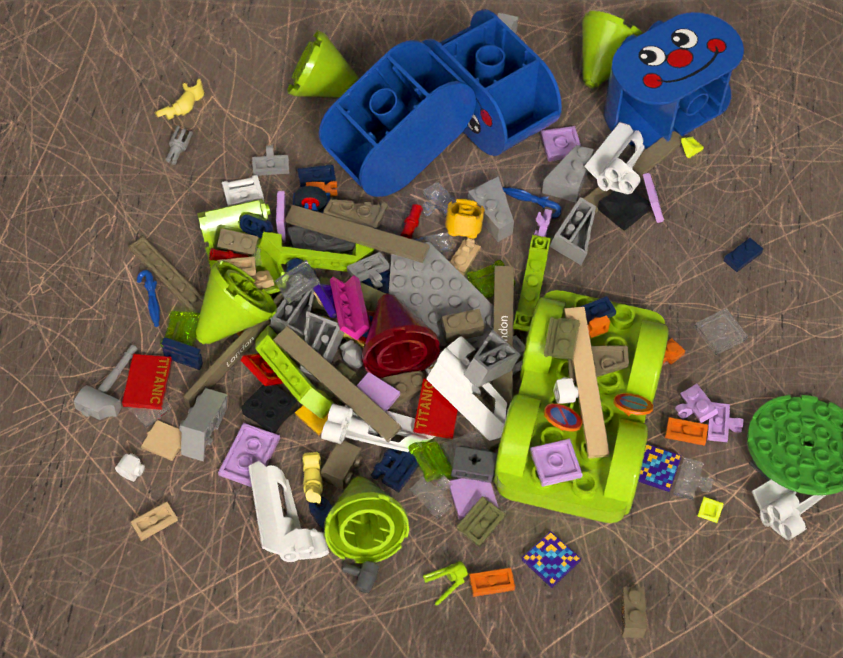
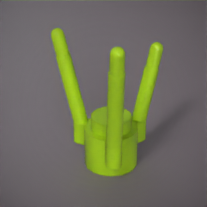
[423,561,468,605]

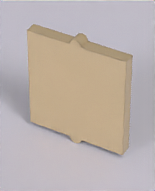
[141,420,182,461]

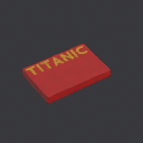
[122,354,172,410]
[413,378,458,439]

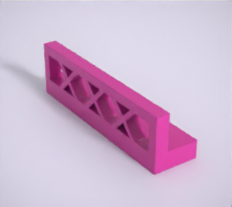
[330,275,370,340]

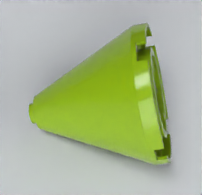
[582,11,643,88]
[287,30,360,98]
[195,260,277,344]
[324,476,409,564]

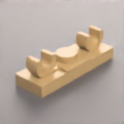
[450,238,481,276]

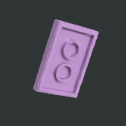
[218,423,280,487]

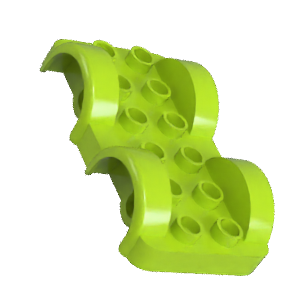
[493,290,669,523]

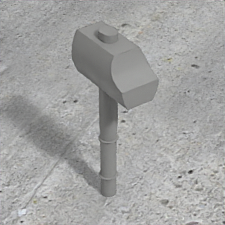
[74,345,138,420]

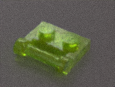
[467,259,516,298]
[160,311,200,348]
[408,442,453,482]

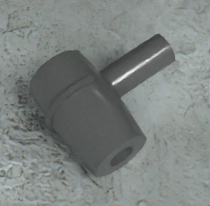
[343,561,379,593]

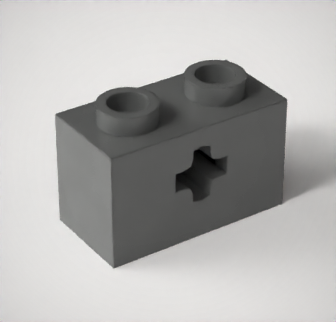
[451,446,496,483]

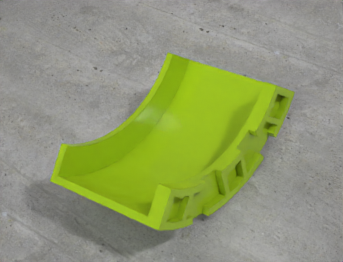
[197,199,290,294]

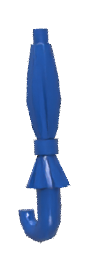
[502,187,561,218]
[137,270,160,327]

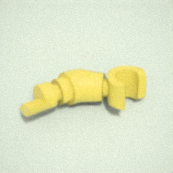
[155,79,204,120]
[302,452,323,504]

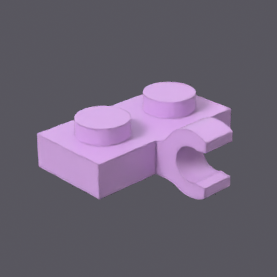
[534,209,552,237]
[675,384,718,423]
[707,402,743,442]

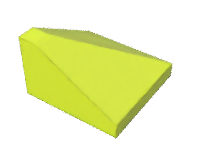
[681,137,703,158]
[698,496,724,523]

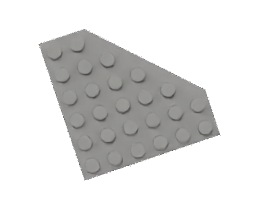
[389,242,494,351]

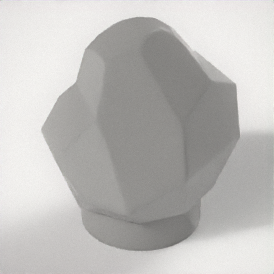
[340,340,363,368]

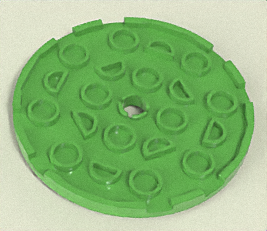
[747,395,843,495]

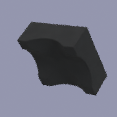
[598,191,651,231]
[241,385,298,433]

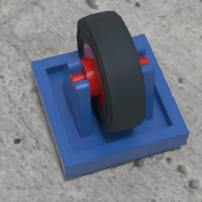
[292,186,330,226]

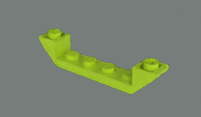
[260,232,374,272]
[513,235,551,332]
[255,325,335,419]

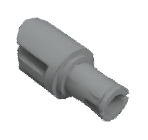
[165,125,193,165]

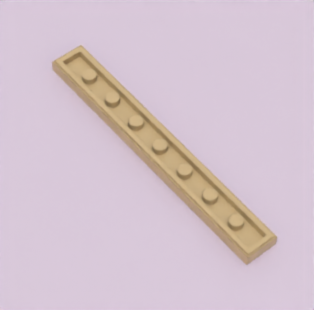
[564,307,609,459]

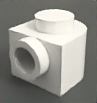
[553,378,578,404]
[115,453,145,482]

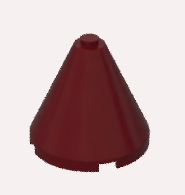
[362,294,440,378]

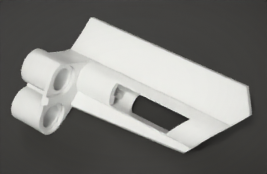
[585,122,644,194]
[427,336,507,441]
[321,404,436,452]
[248,461,329,562]
[752,480,826,540]

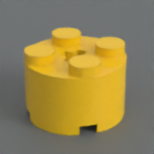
[445,199,485,239]

